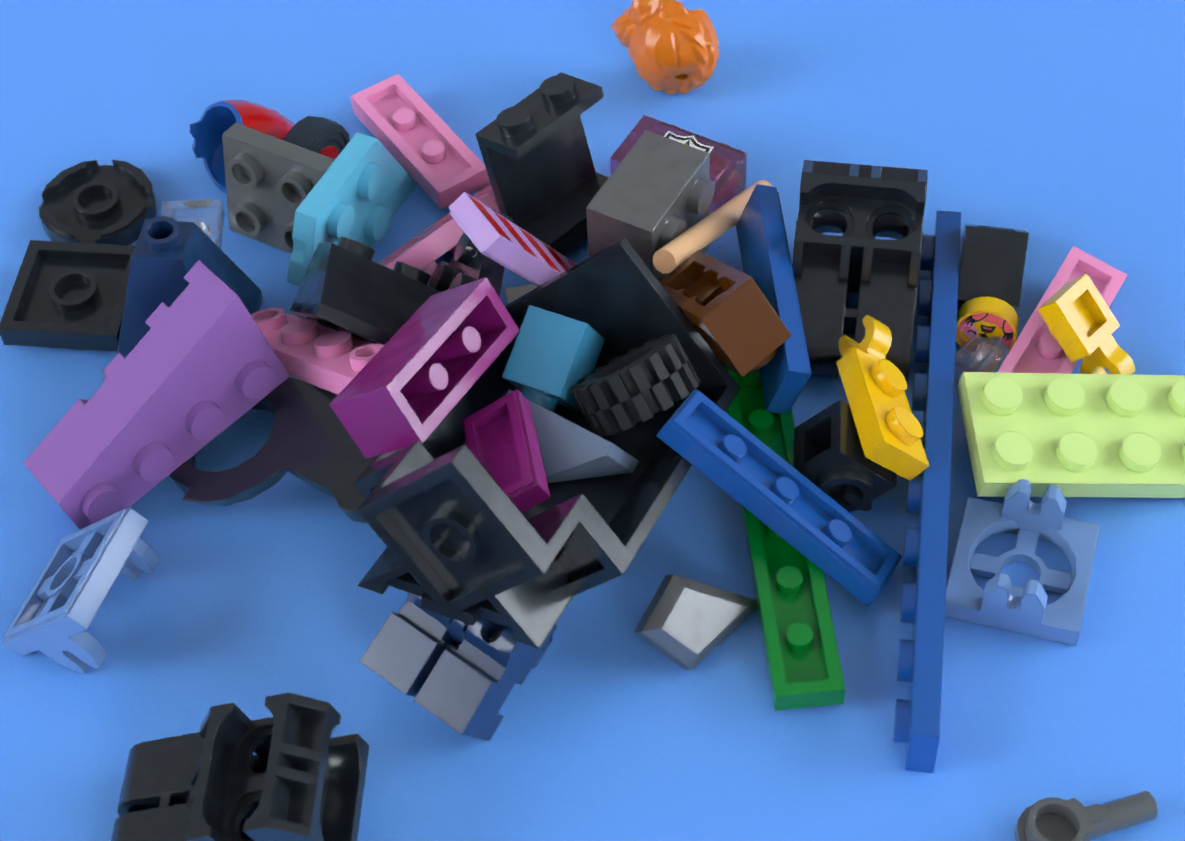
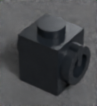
[793,399,897,513]

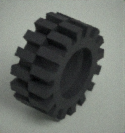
[571,334,700,437]

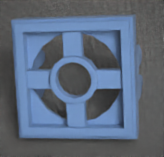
[945,479,1100,646]
[3,507,160,674]

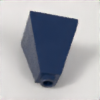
[117,216,263,357]

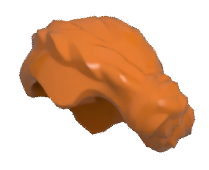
[611,0,719,94]

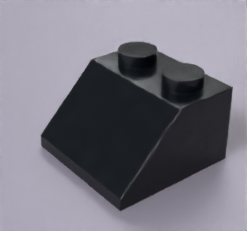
[290,236,441,345]

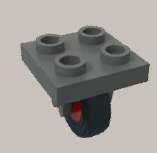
[222,116,350,254]

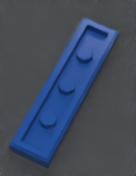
[736,184,812,414]
[656,389,903,606]

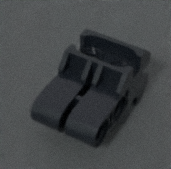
[792,160,928,383]
[111,693,369,841]

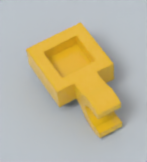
[1037,273,1135,374]

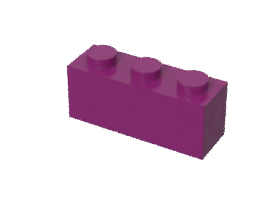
[329,277,520,459]

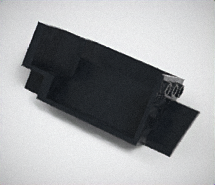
[353,238,741,649]

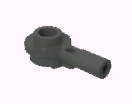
[1015,791,1158,841]

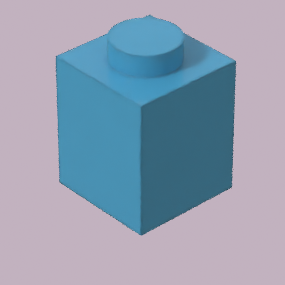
[502,305,605,413]

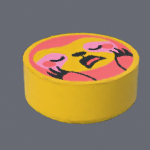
[956,296,1019,357]

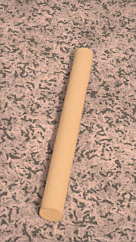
[653,180,771,273]

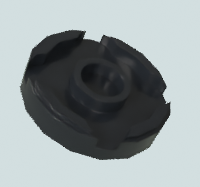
[39,160,157,245]

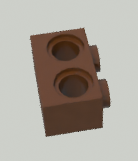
[660,250,792,377]

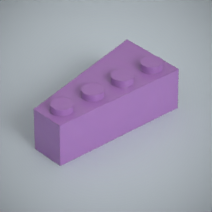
[23,260,290,530]

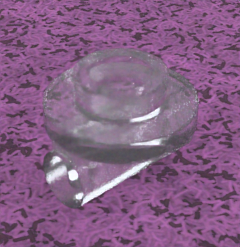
[954,337,1010,384]

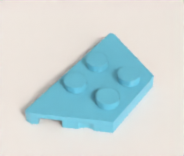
[285,132,415,319]

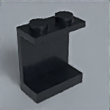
[475,72,609,256]

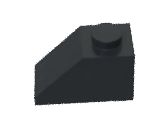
[958,224,1029,307]

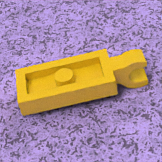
[836,315,930,481]

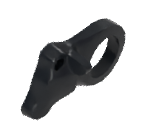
[170,377,375,523]

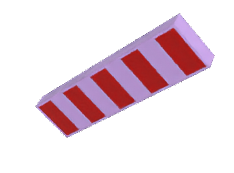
[448,192,577,287]

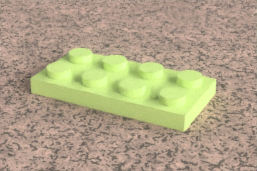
[957,372,1185,498]

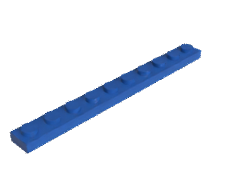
[893,210,961,773]

